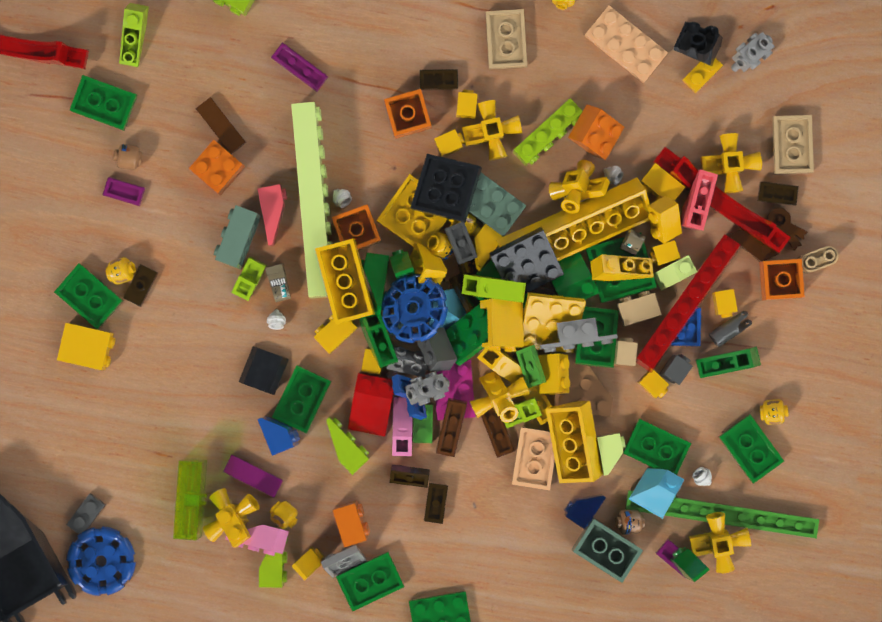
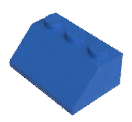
[257,416,300,456]

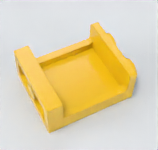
[480,299,524,352]
[57,323,115,371]

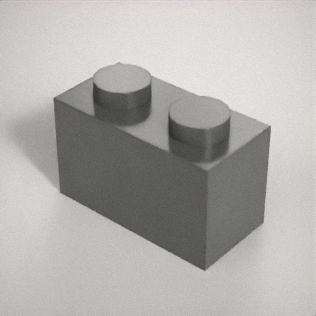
[417,327,457,372]
[659,354,693,385]

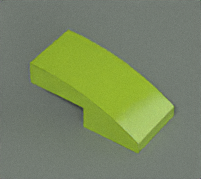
[231,257,267,301]
[504,397,542,428]

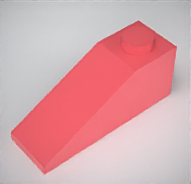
[680,170,718,231]
[257,184,288,246]

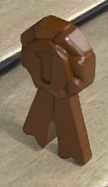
[767,208,808,251]

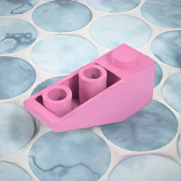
[392,397,412,456]
[225,525,289,556]

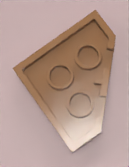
[553,352,613,417]

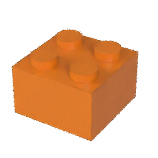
[384,89,432,139]
[568,104,625,160]
[189,140,245,196]
[331,204,382,250]
[759,259,805,301]
[333,500,370,548]

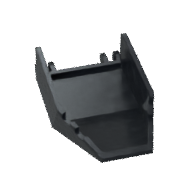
[0,494,77,622]

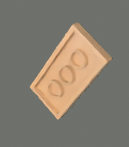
[585,5,668,83]

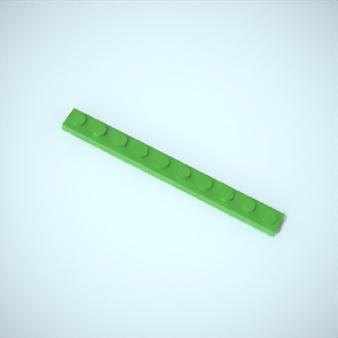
[625,490,819,539]

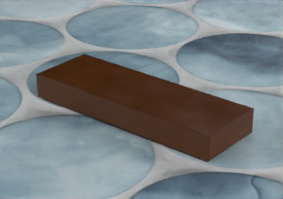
[196,97,246,154]
[436,398,467,457]
[481,408,515,458]

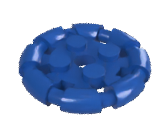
[381,274,448,343]
[66,526,136,596]

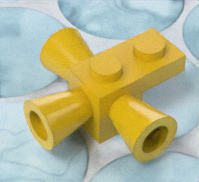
[462,100,522,161]
[700,133,762,193]
[549,160,610,214]
[469,371,530,423]
[203,488,260,547]
[689,512,751,574]

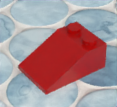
[348,373,394,437]

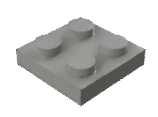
[321,545,367,578]

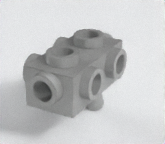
[731,32,775,72]
[386,346,429,379]
[404,371,449,406]

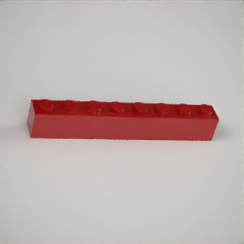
[636,234,740,373]

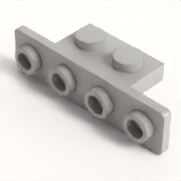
[539,318,618,353]

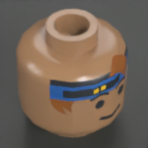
[113,144,142,170]
[615,509,645,535]

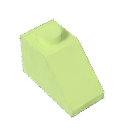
[653,255,697,291]
[597,433,626,476]

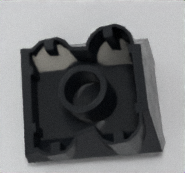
[673,21,723,66]
[239,346,289,395]

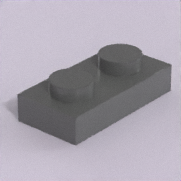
[445,222,478,264]
[66,493,106,534]

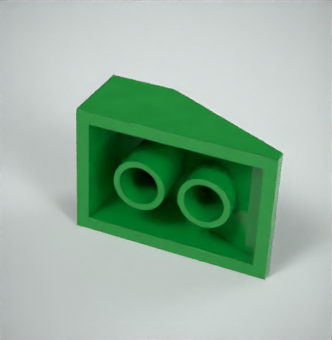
[550,252,600,300]

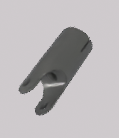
[709,311,752,348]

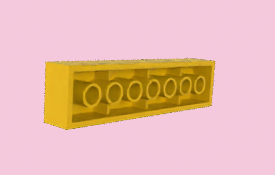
[496,177,650,261]

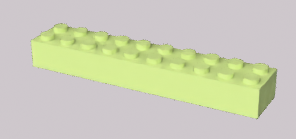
[291,102,333,299]

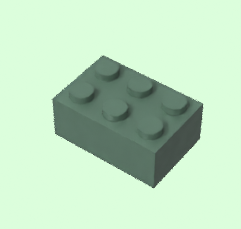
[469,173,526,237]
[214,205,261,270]
[572,517,643,583]

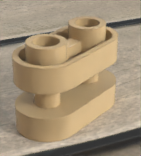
[798,246,839,273]

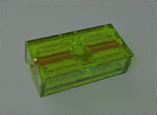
[173,459,207,540]

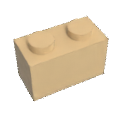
[616,291,662,326]
[614,338,638,366]

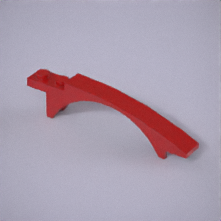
[0,35,89,70]
[652,147,791,253]

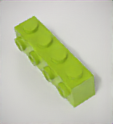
[513,98,583,166]

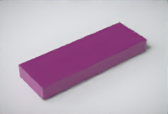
[271,42,328,92]
[223,454,283,497]

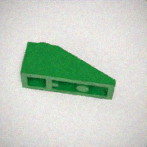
[389,249,415,279]
[361,252,389,315]
[359,310,398,368]
[696,346,761,378]
[670,547,709,582]

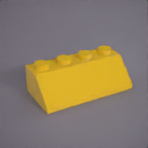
[315,239,375,324]
[546,401,603,483]

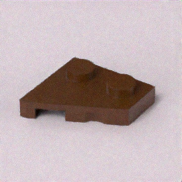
[728,229,779,262]

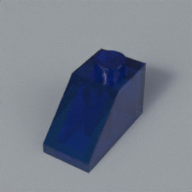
[564,494,606,530]

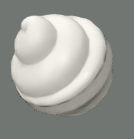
[603,166,624,185]
[333,189,352,208]
[267,309,286,330]
[692,467,712,486]

